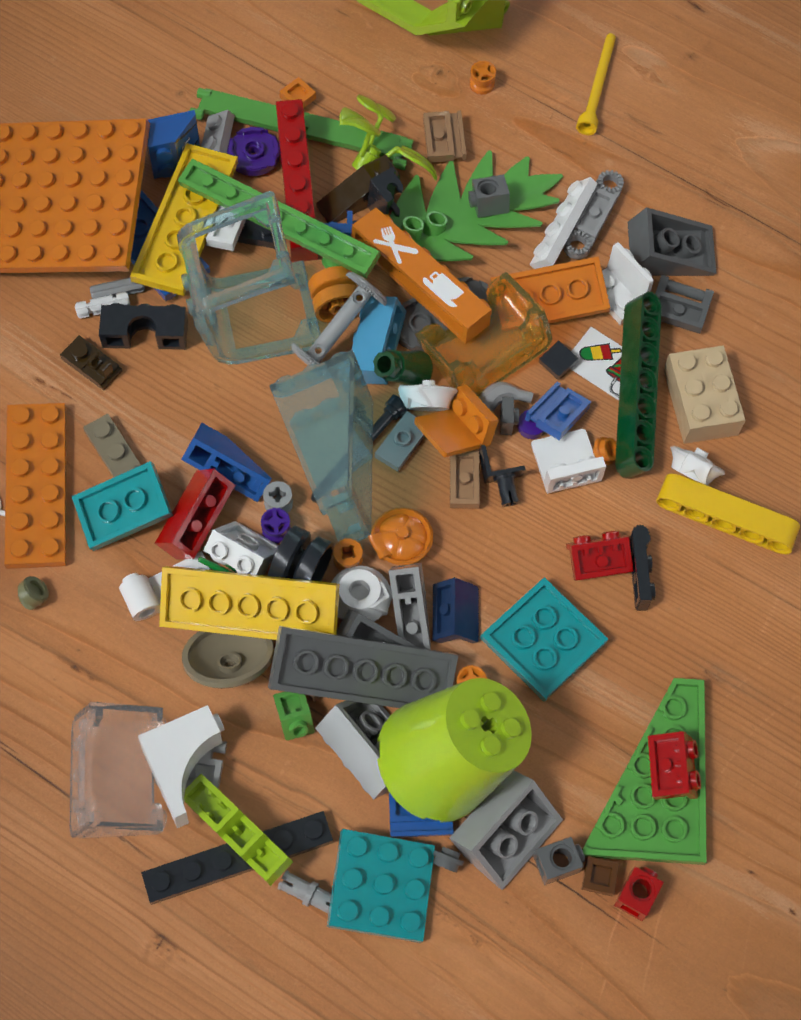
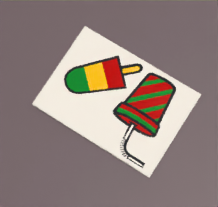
[571,327,622,400]

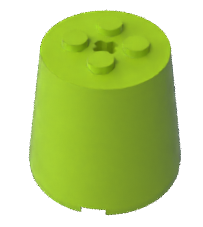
[377,678,532,823]

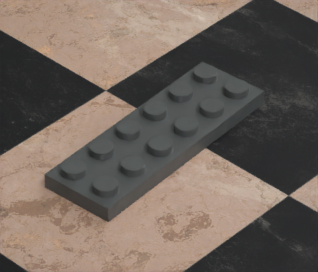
[268,626,458,708]

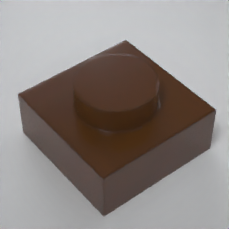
[581,856,619,897]

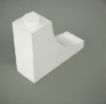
[138,705,225,828]

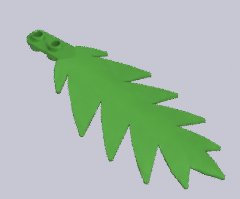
[322,150,563,268]

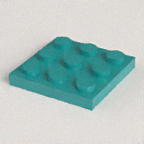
[480,577,608,702]
[327,829,435,943]

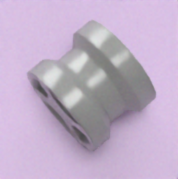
[263,481,293,514]

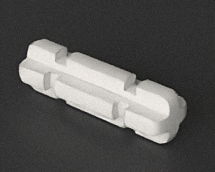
[75,292,130,319]

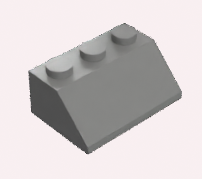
[316,701,390,800]
[450,771,563,890]

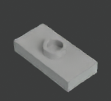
[375,411,425,472]

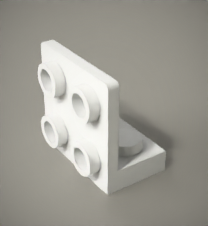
[602,242,654,325]
[531,429,606,494]

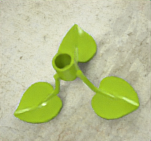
[339,95,437,181]

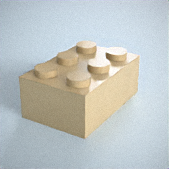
[663,345,746,444]

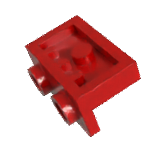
[566,531,633,581]
[648,731,701,800]

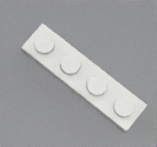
[530,177,598,269]

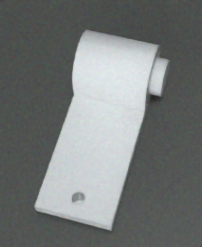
[119,551,211,621]

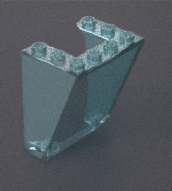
[269,350,374,542]

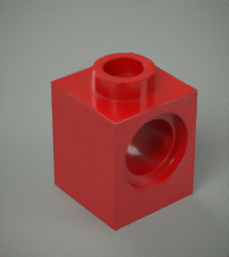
[613,866,664,921]

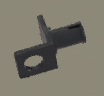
[478,445,526,507]

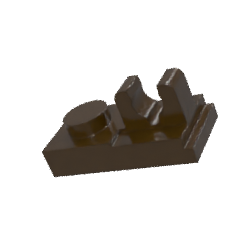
[60,335,122,391]

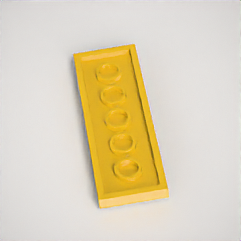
[130,143,238,296]
[159,566,340,640]

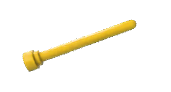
[576,33,616,136]

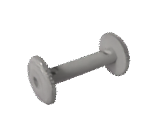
[291,272,387,376]

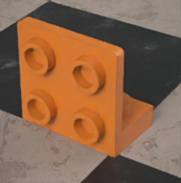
[414,385,499,457]

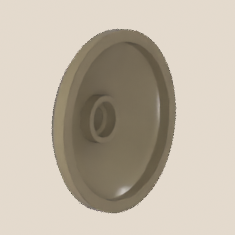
[182,631,274,689]

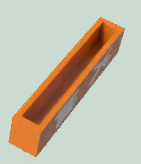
[352,208,492,344]

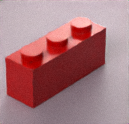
[154,469,235,559]

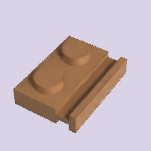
[423,110,467,163]

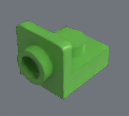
[273,692,315,740]

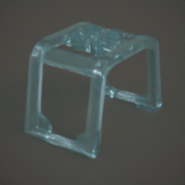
[177,191,321,364]

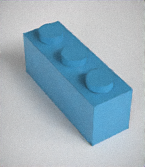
[346,296,406,385]

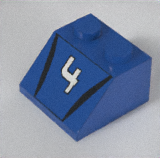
[147,110,200,179]

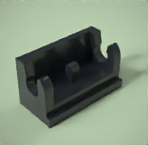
[367,167,403,217]

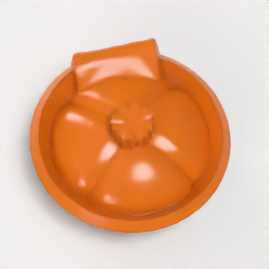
[368,508,433,565]

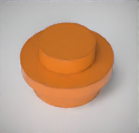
[593,437,616,465]

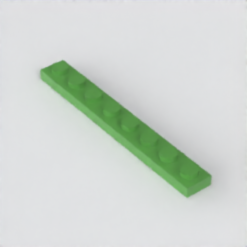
[178,159,381,279]

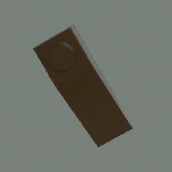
[316,155,400,223]

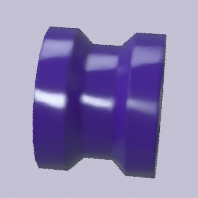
[261,508,291,544]

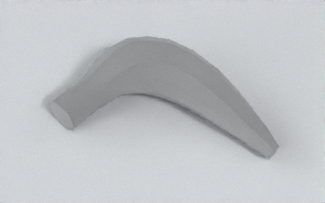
[479,381,533,412]

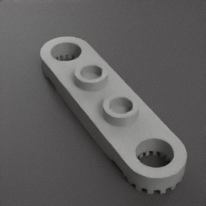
[563,170,624,259]

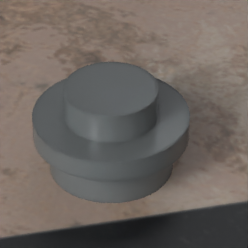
[433,846,464,873]

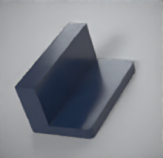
[432,577,479,643]

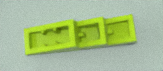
[184,773,293,886]

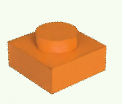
[279,77,316,109]

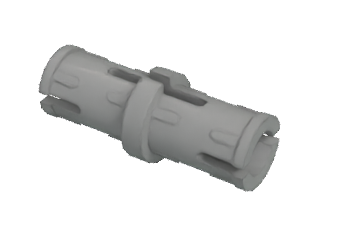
[277,870,331,914]

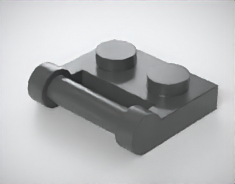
[655,275,714,334]

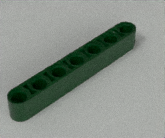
[615,291,662,479]

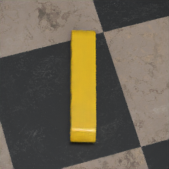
[656,474,800,555]

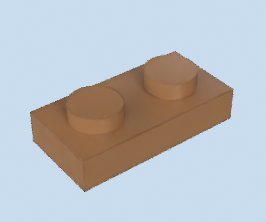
[450,451,479,509]

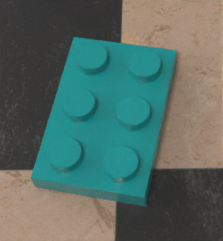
[72,461,173,551]

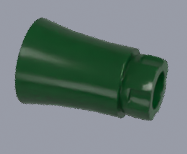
[373,350,433,385]

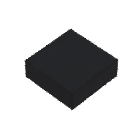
[539,340,579,380]

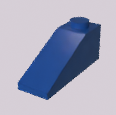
[181,423,272,502]

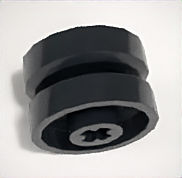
[268,525,334,582]

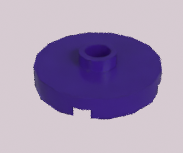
[227,127,280,176]

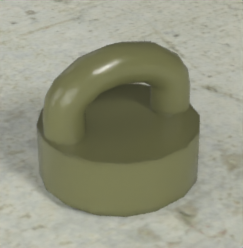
[18,576,49,610]

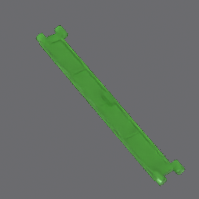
[189,88,414,170]

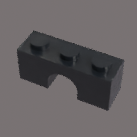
[99,303,188,350]

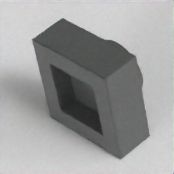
[500,397,519,435]

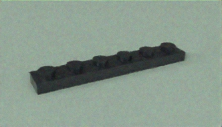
[141,811,333,905]

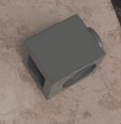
[468,174,510,218]
[533,837,585,886]

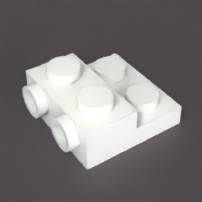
[203,521,279,576]

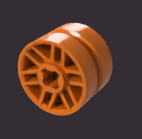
[308,266,363,323]

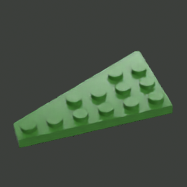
[582,678,707,865]

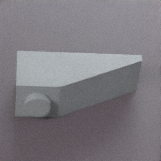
[389,563,431,650]

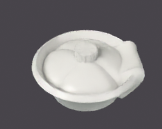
[398,380,458,411]
[670,446,725,485]
[331,566,392,622]

